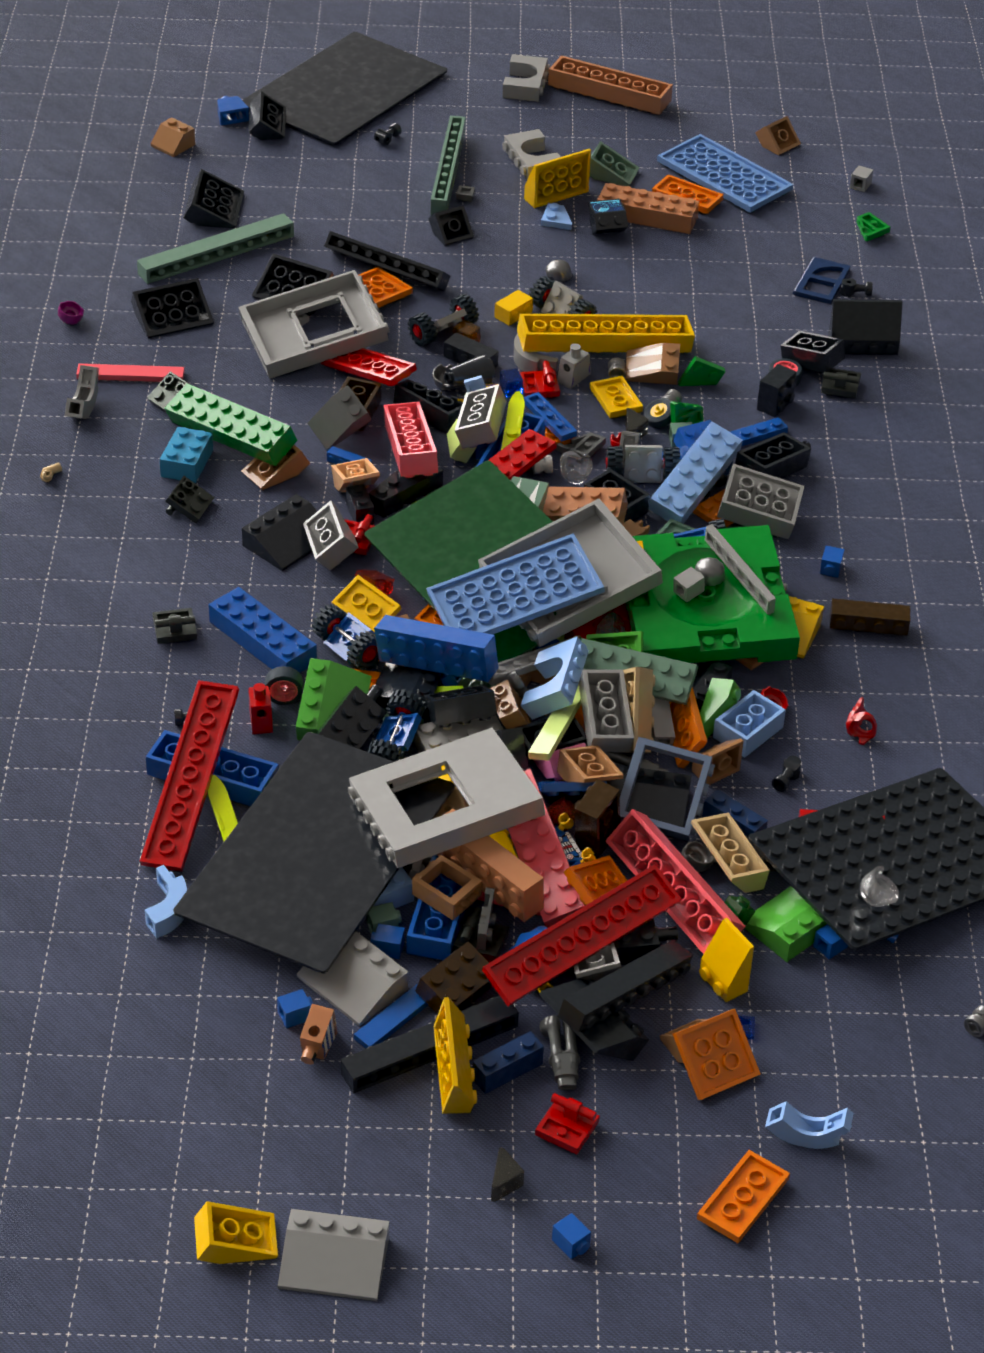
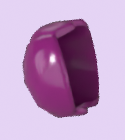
[58,301,84,325]

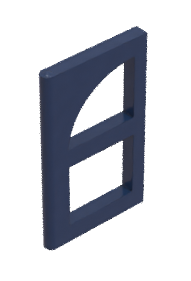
[793,257,851,304]

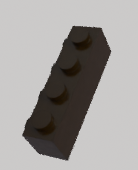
[829,598,910,636]

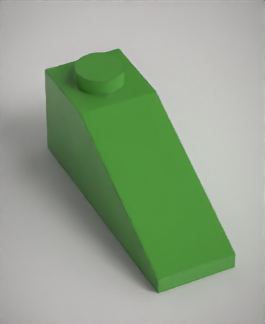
[700,678,741,738]

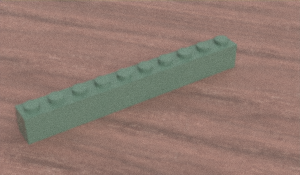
[431,116,466,216]
[137,213,294,284]

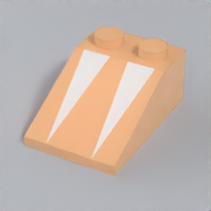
[331,458,380,492]

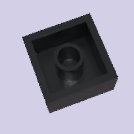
[757,364,797,417]

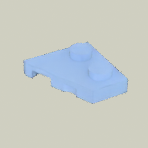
[541,203,572,230]

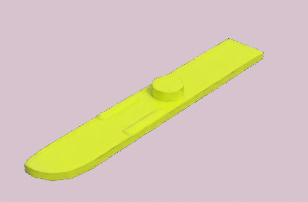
[501,391,525,450]
[208,775,238,842]

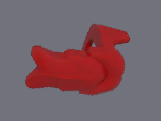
[846,697,877,745]

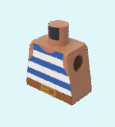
[300,1004,337,1065]

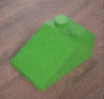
[586,631,643,652]

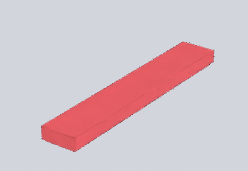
[76,364,185,382]

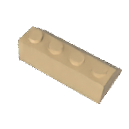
[623,667,655,753]
[691,813,770,893]

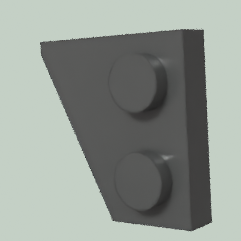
[557,432,606,461]
[477,887,497,950]

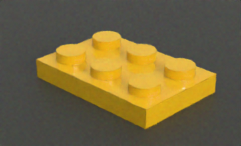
[590,376,643,418]
[332,575,402,632]

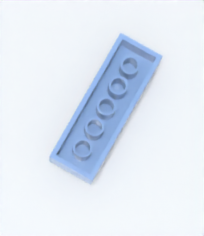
[649,421,743,524]

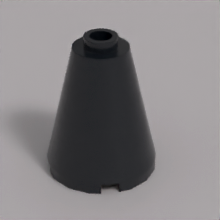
[444,355,496,388]

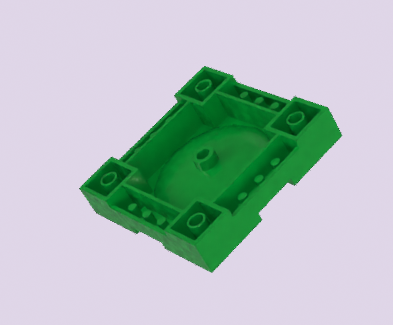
[625,525,800,663]

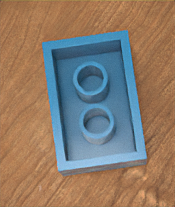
[160,427,213,483]

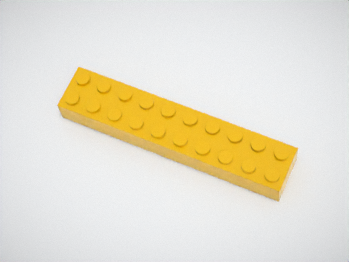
[517,314,695,353]

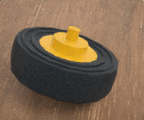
[644,398,671,428]

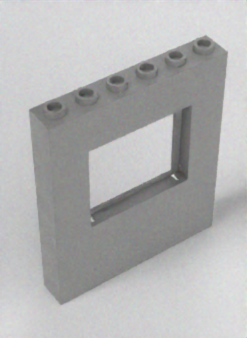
[238,270,390,379]
[478,499,663,647]
[348,728,545,868]

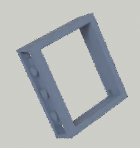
[620,737,715,841]

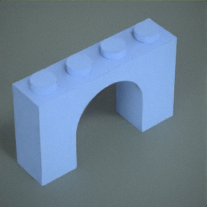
[521,636,589,720]

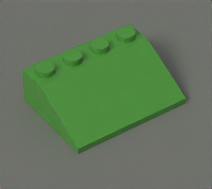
[296,658,372,740]
[745,886,827,962]

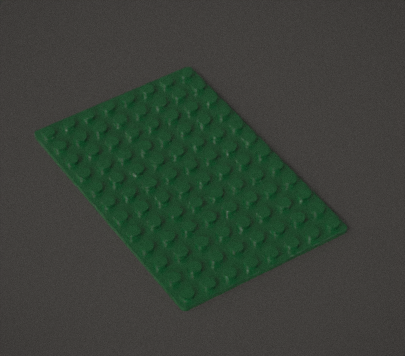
[365,461,556,663]

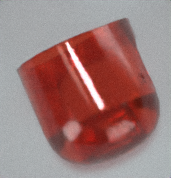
[547,795,575,832]

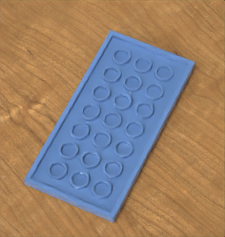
[657,134,793,213]
[426,533,605,635]

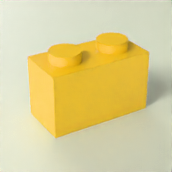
[494,290,533,326]

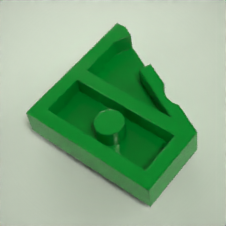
[856,212,891,242]
[678,356,726,386]
[670,401,704,424]

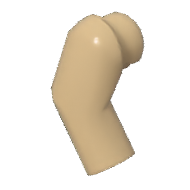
[40,463,62,482]

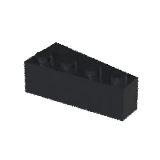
[393,379,463,433]
[369,468,443,518]

